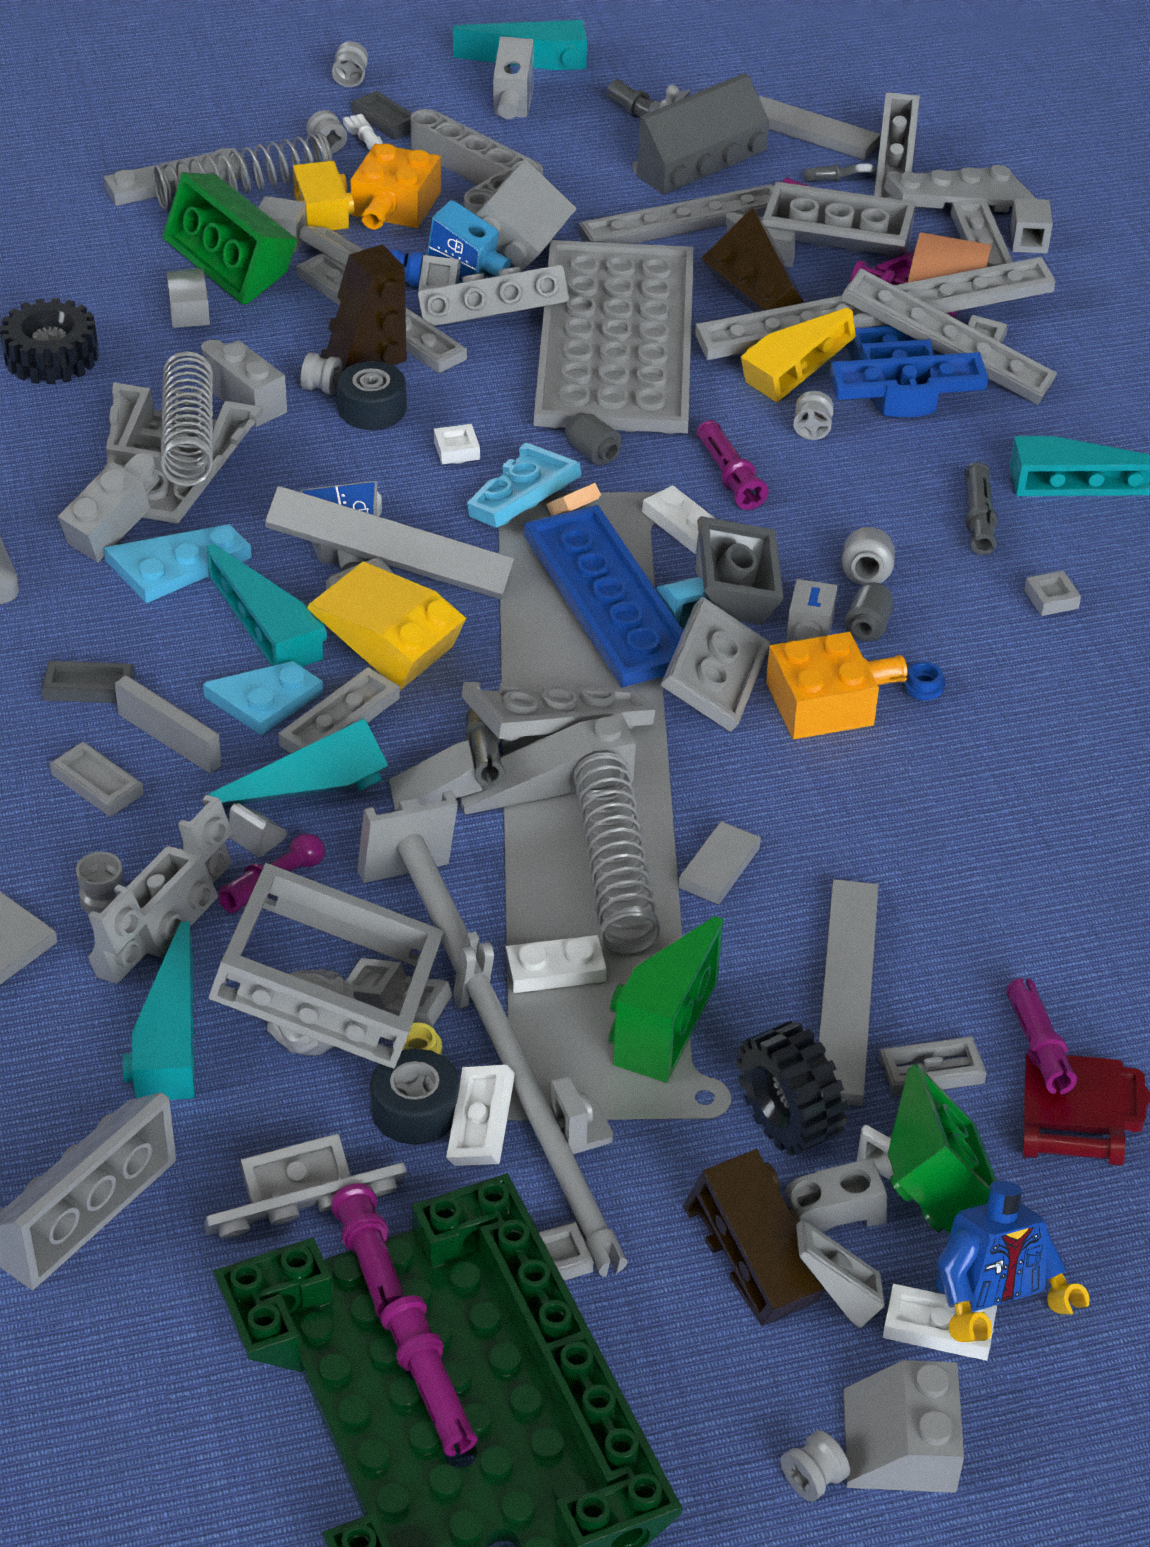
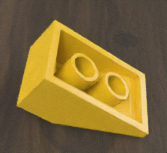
[307,561,467,691]

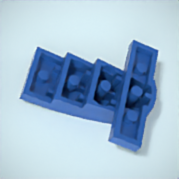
[829,325,988,417]

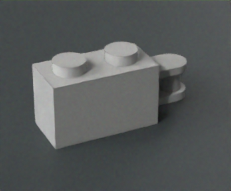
[201,340,287,427]
[58,453,159,563]

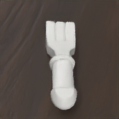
[342,114,383,150]

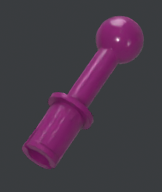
[218,833,325,913]

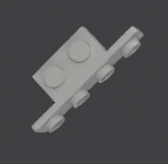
[418,265,569,326]
[204,1133,407,1239]

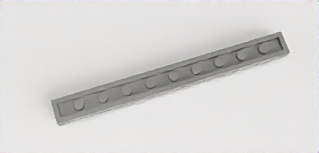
[695,257,1056,360]

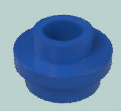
[902,661,946,700]

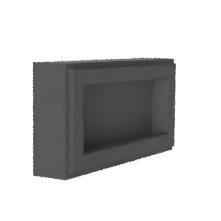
[351,91,412,140]
[42,661,135,703]

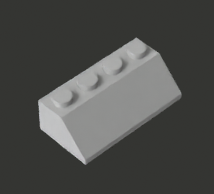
[763,182,916,258]
[0,1092,176,1291]

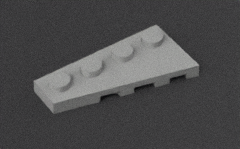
[884,165,1036,212]

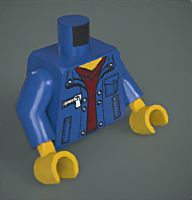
[935,1180,1090,1342]

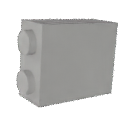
[475,159,577,272]

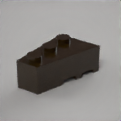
[701,207,805,312]
[320,244,407,372]
[682,1149,826,1326]

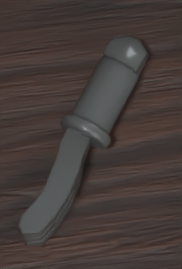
[803,164,877,181]

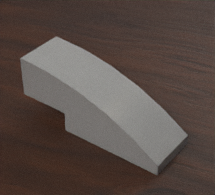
[166,268,210,328]

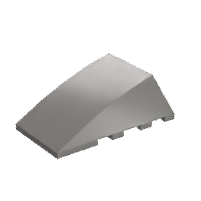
[104,382,263,524]

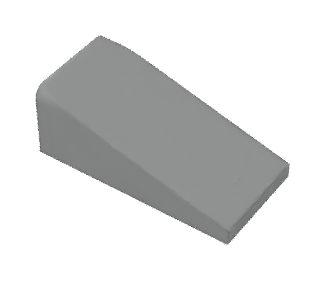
[389,740,482,811]
[796,1220,885,1328]

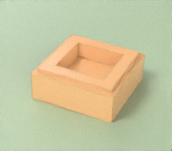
[546,483,601,516]

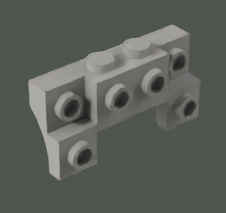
[88,795,233,984]

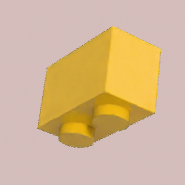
[293,161,354,230]

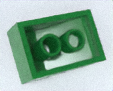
[608,916,723,1083]
[887,1063,997,1235]

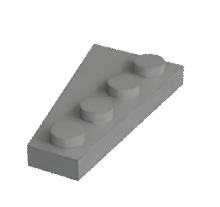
[461,682,656,741]

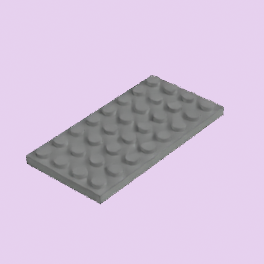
[534,240,694,434]

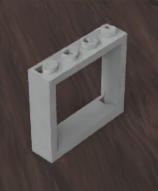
[208,863,444,1069]

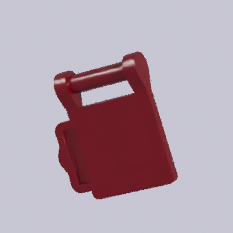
[1023,1053,1150,1166]

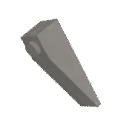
[874,92,920,199]
[458,714,636,815]

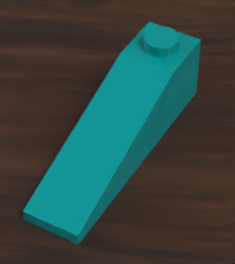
[453,20,587,70]
[1009,436,1150,496]
[206,544,327,667]
[202,718,389,806]
[123,921,195,1100]

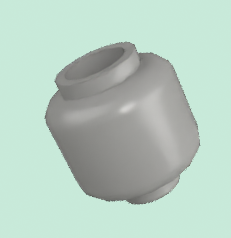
[841,527,895,586]

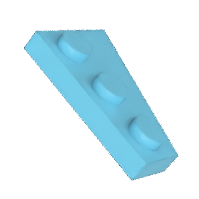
[467,442,582,528]
[103,524,252,603]

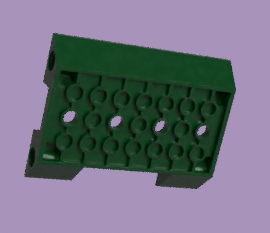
[213,1173,682,1547]

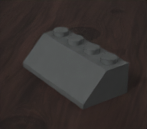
[637,73,769,195]

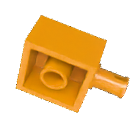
[351,143,441,230]
[766,632,908,740]

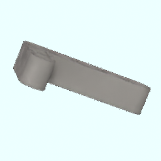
[410,109,543,214]

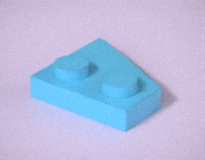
[203,661,323,736]

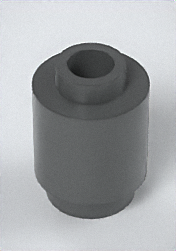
[565,413,622,465]
[845,583,894,641]

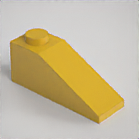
[741,308,856,403]

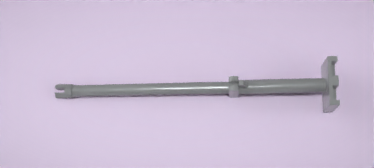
[357,790,627,1277]

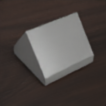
[229,803,288,858]

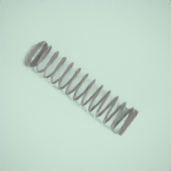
[153,132,332,210]
[160,351,213,487]
[573,752,660,954]

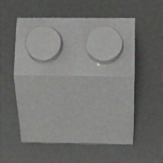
[843,1360,964,1493]

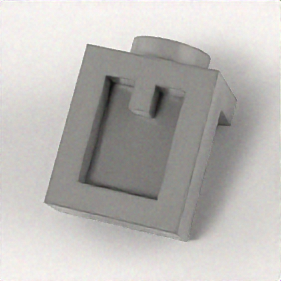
[551,1076,613,1154]

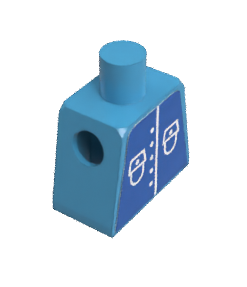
[427,200,511,283]

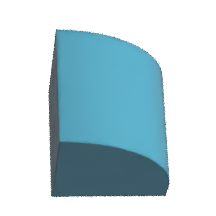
[655,577,712,629]

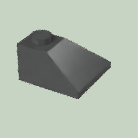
[697,516,784,625]

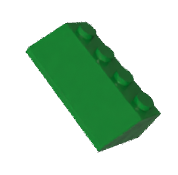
[162,172,298,304]

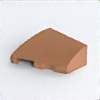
[907,232,991,283]

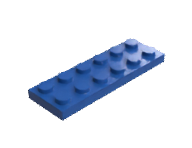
[524,505,683,688]

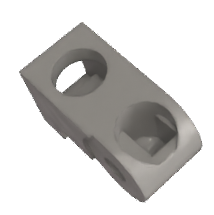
[784,1158,887,1233]

